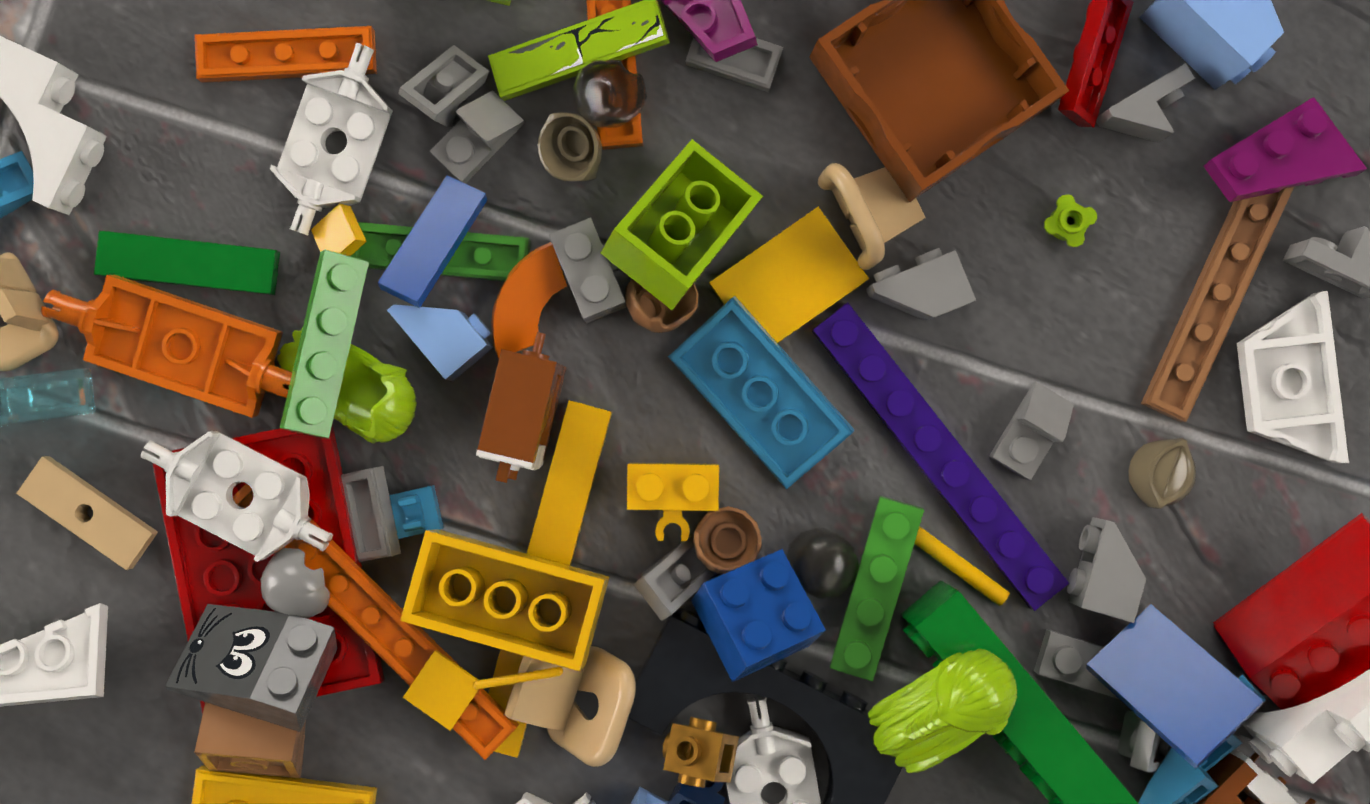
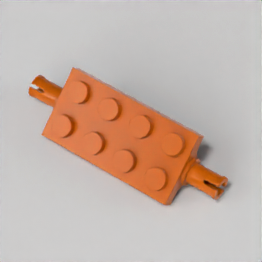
[41,275,292,418]

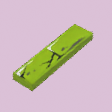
[488,0,670,101]

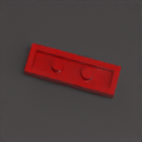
[1058,0,1134,128]

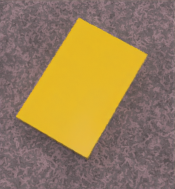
[709,206,869,343]

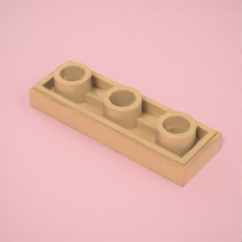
[16,456,158,570]

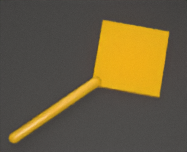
[403,650,563,731]

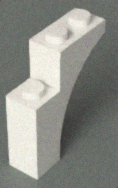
[0,36,107,215]
[1242,669,1370,784]

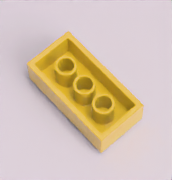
[400,529,610,671]

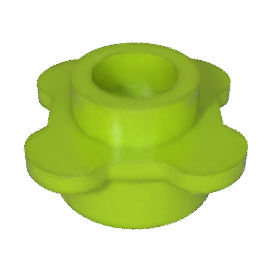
[1044,195,1097,247]

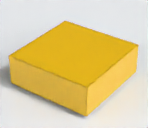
[311,203,367,256]

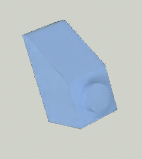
[387,304,493,381]

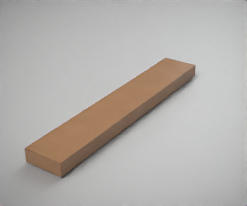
[1141,186,1295,422]

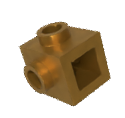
[662,717,739,788]

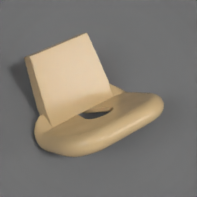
[818,163,926,270]
[0,252,58,371]
[504,646,636,767]

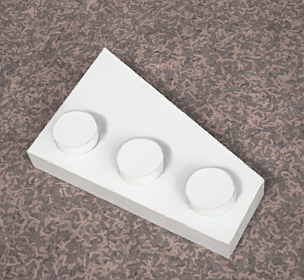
[0,603,108,707]

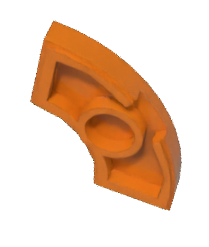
[491,242,567,358]

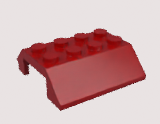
[1213,513,1370,710]

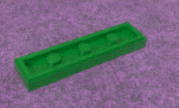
[94,230,280,295]

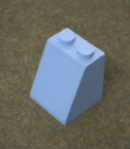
[1139,0,1284,90]

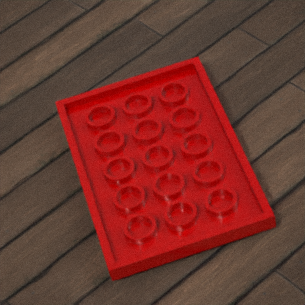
[153,424,385,714]

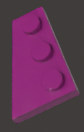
[661,0,758,62]
[1203,97,1367,202]

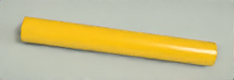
[914,526,1010,606]

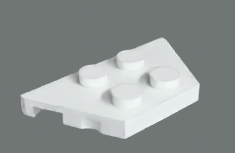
[1236,291,1349,463]

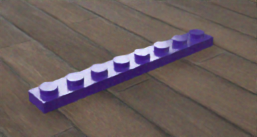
[812,302,1070,611]

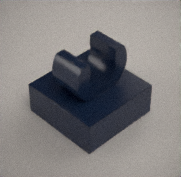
[668,782,725,804]

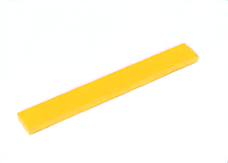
[488,400,612,758]

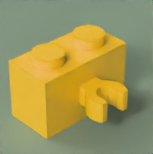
[627,463,719,541]

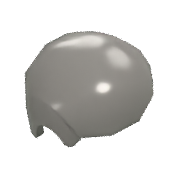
[261,548,330,619]

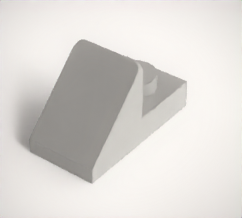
[398,45,489,128]
[1096,63,1195,142]
[430,90,525,184]
[1283,226,1370,298]
[989,381,1074,480]
[633,534,716,621]
[1118,711,1172,772]

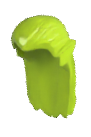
[277,328,417,444]
[868,649,1017,773]

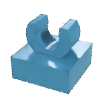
[389,485,444,539]

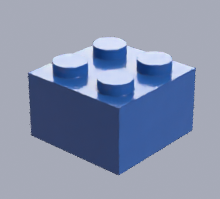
[691,549,826,682]

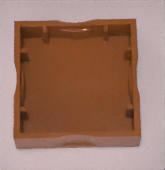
[809,0,1069,202]

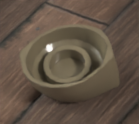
[538,112,602,181]
[1128,438,1196,509]

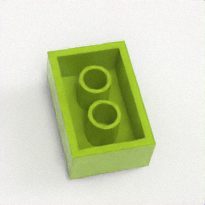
[600,139,763,310]

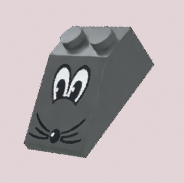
[165,604,338,732]

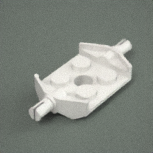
[270,43,393,236]
[141,431,333,562]
[726,697,821,804]

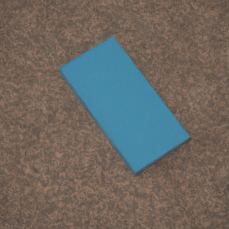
[668,296,855,489]

